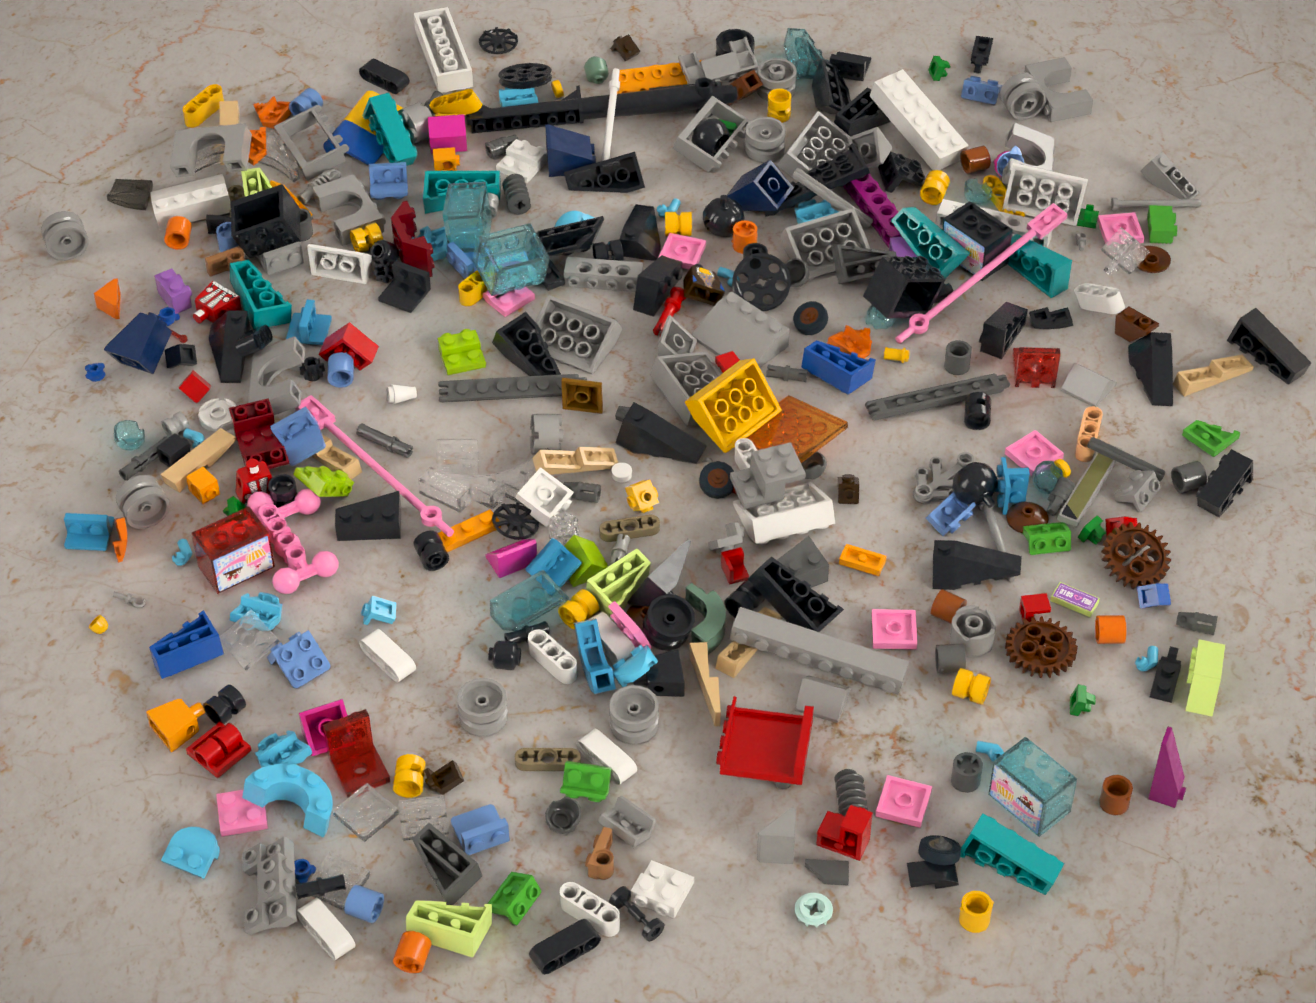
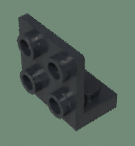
[829,52,871,81]
[878,151,925,193]
[378,261,431,313]

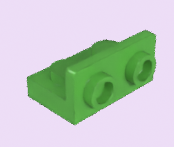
[1023,522,1071,555]
[560,761,612,802]
[487,872,541,926]

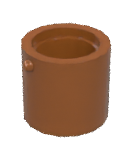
[960,145,991,174]
[931,589,967,624]
[1099,775,1133,815]

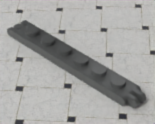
[865,373,1010,421]
[438,374,587,403]

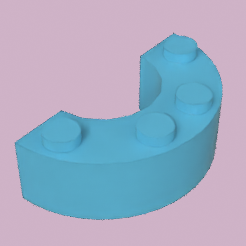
[242,764,333,838]

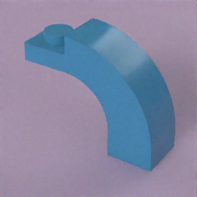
[574,618,616,694]

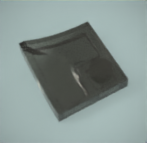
[107,179,153,210]

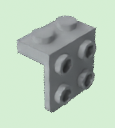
[257,242,304,275]

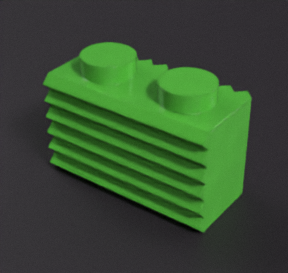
[1147,205,1177,244]

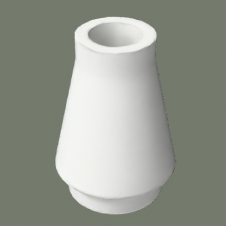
[386,384,417,404]

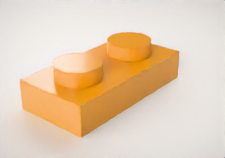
[839,544,887,576]

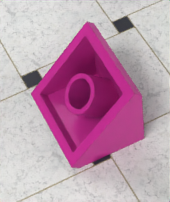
[428,114,467,154]
[485,539,537,578]
[299,699,355,756]

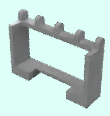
[672,96,750,172]
[274,105,349,181]

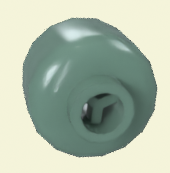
[584,56,609,84]

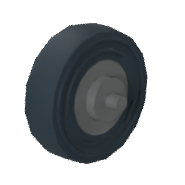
[918,835,961,865]

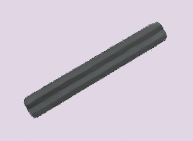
[1087,437,1165,481]

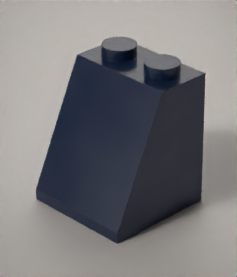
[545,125,596,177]
[727,160,794,211]
[104,312,172,374]

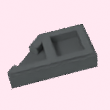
[805,859,849,885]

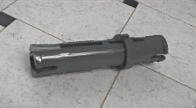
[356,423,413,458]
[119,436,169,481]

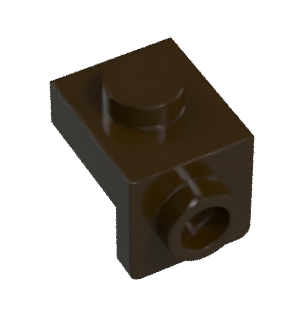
[610,34,640,61]
[837,474,860,504]
[424,760,464,795]

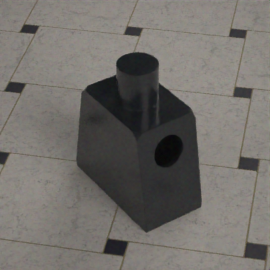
[633,650,685,697]

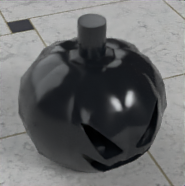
[691,118,730,157]
[703,195,745,237]
[952,462,998,508]

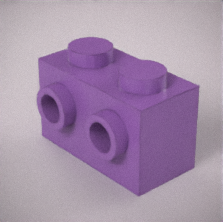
[154,268,192,314]

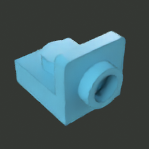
[361,596,397,625]

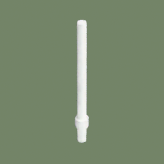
[602,68,620,161]

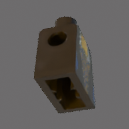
[683,264,725,306]

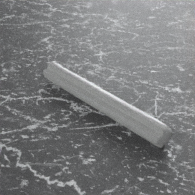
[792,168,873,228]

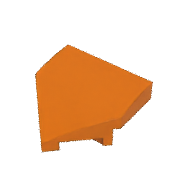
[253,96,292,129]
[248,127,267,166]
[827,325,872,359]
[112,517,127,563]

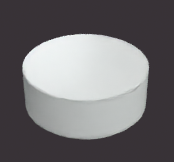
[611,463,632,483]

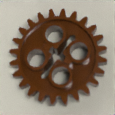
[1101,522,1171,590]
[1005,616,1078,678]

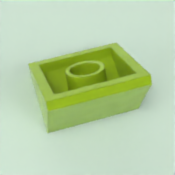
[564,535,609,587]

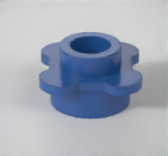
[158,307,180,326]
[85,363,106,382]
[294,859,316,884]

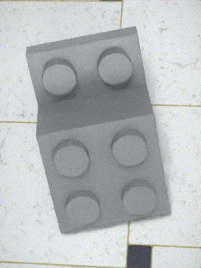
[730,442,806,509]

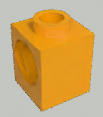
[433,147,460,171]
[186,467,220,504]

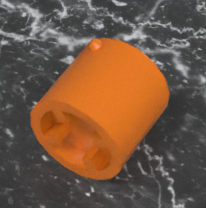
[164,216,192,250]
[731,220,757,254]
[1095,615,1126,644]
[393,931,432,973]

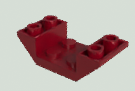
[391,201,435,277]
[229,398,290,469]

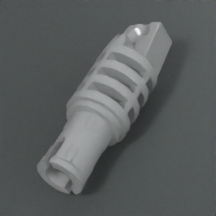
[297,168,341,205]

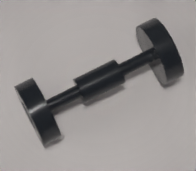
[609,886,665,942]

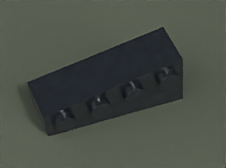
[1227,308,1311,385]
[748,557,844,632]

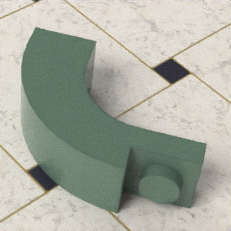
[685,583,726,655]

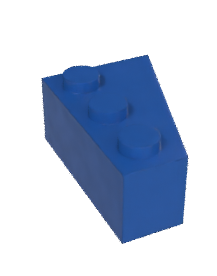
[801,340,876,395]
[149,610,224,679]

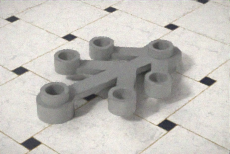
[913,452,974,503]

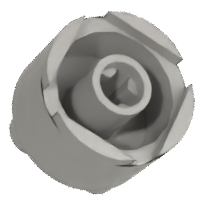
[398,102,432,144]
[530,414,563,454]
[950,605,996,658]

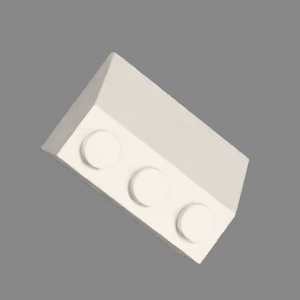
[307,244,373,284]

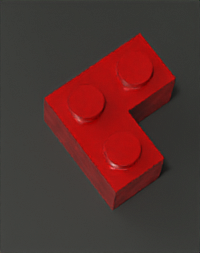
[318,322,379,370]
[816,805,873,861]

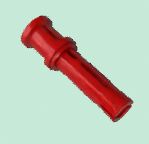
[653,287,686,336]

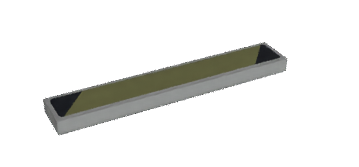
[1057,444,1122,527]

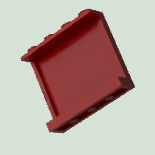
[716,696,814,785]

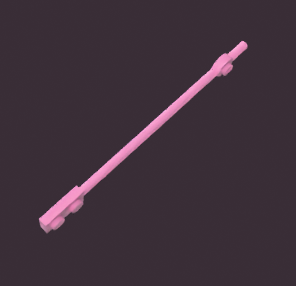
[895,203,1067,344]
[295,395,454,537]

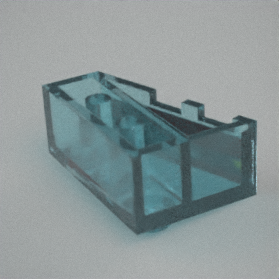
[784,28,829,79]

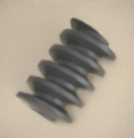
[502,174,531,215]
[834,769,868,817]

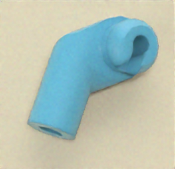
[656,198,681,218]
[172,539,193,566]
[1135,646,1159,672]
[976,741,1006,764]

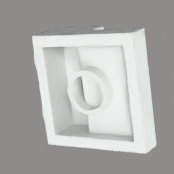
[496,139,547,183]
[515,467,574,527]
[631,860,694,918]

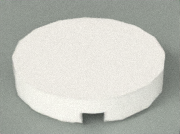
[198,398,237,432]

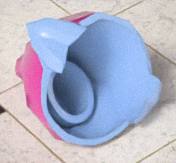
[993,146,1024,185]

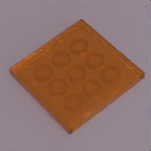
[747,395,848,463]

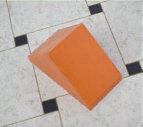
[94,278,121,319]

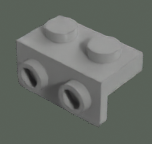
[1113,470,1161,512]
[708,521,745,553]
[598,796,656,847]

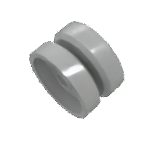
[757,58,797,101]
[1000,73,1047,120]
[745,117,786,162]
[41,211,89,261]
[115,475,170,529]
[457,678,508,736]
[609,686,659,744]

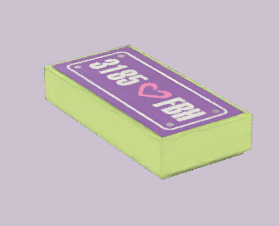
[1050,582,1100,617]

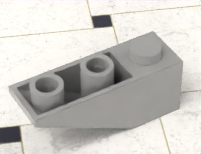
[1141,152,1200,200]

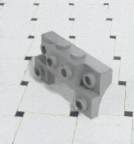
[678,37,758,84]
[243,837,297,935]

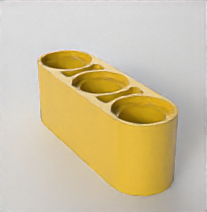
[182,84,224,128]
[429,89,482,115]
[458,268,502,306]

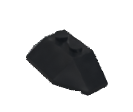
[812,59,851,114]
[531,216,604,256]

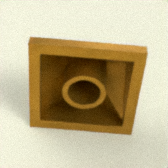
[561,378,603,414]

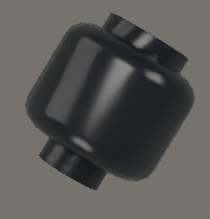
[370,240,399,264]
[488,641,521,670]

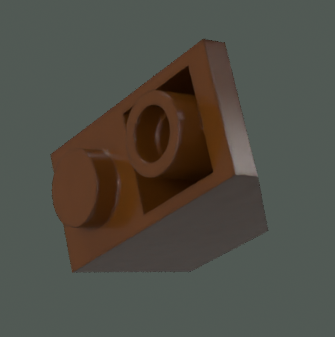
[726,70,763,106]
[1115,306,1159,342]

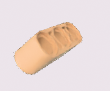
[1075,406,1103,462]

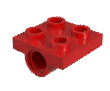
[186,722,252,778]

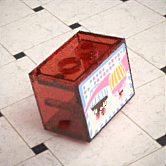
[191,507,275,594]

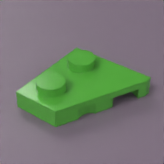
[1182,420,1240,457]

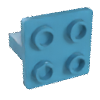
[286,299,332,345]
[995,457,1030,515]
[64,513,115,551]
[525,538,582,594]

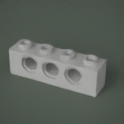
[564,257,643,292]

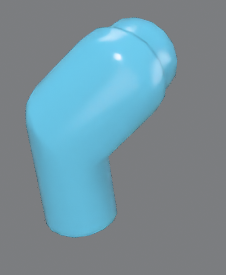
[717,267,740,287]
[183,428,205,448]

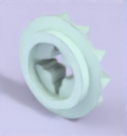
[795,893,833,928]

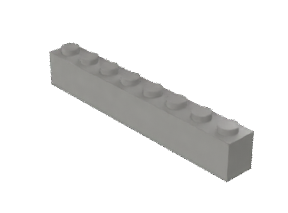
[730,607,909,695]

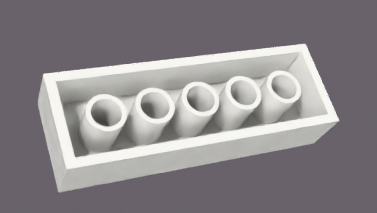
[414,7,473,93]
[870,69,969,170]

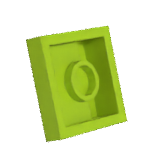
[437,329,486,375]
[293,466,354,497]

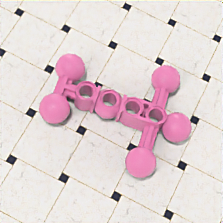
[217,489,339,594]

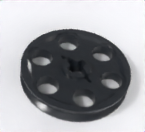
[498,63,552,89]
[732,253,791,311]

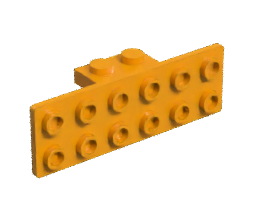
[617,60,722,94]

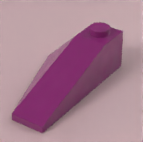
[1148,726,1187,808]

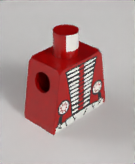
[193,281,242,324]
[235,459,273,506]

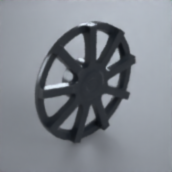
[479,27,518,54]
[492,502,539,540]

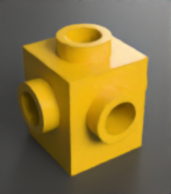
[625,479,659,513]

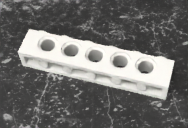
[936,199,1052,248]

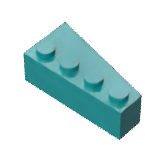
[362,93,417,166]
[423,171,501,214]
[891,207,971,278]
[1008,234,1072,298]
[230,260,292,329]
[960,813,1065,895]

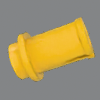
[884,347,910,363]

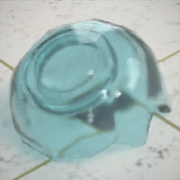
[964,178,993,204]
[865,305,896,330]
[113,420,145,451]
[1032,461,1063,494]

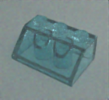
[490,570,569,631]

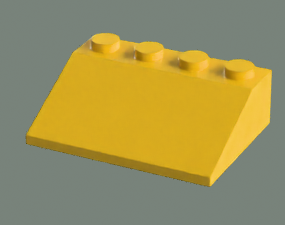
[685,358,782,453]

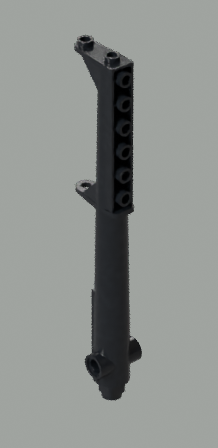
[466,78,737,134]

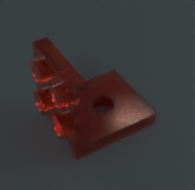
[1013,347,1060,388]
[323,709,391,798]

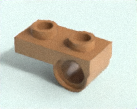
[205,246,245,277]
[585,826,614,880]

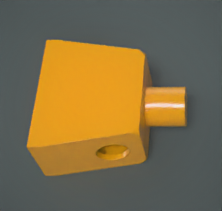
[146,699,205,752]

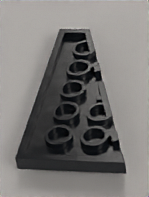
[763,143,870,217]

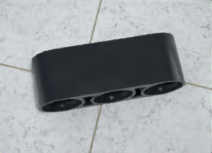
[359,58,410,94]
[236,325,273,357]
[529,919,601,975]

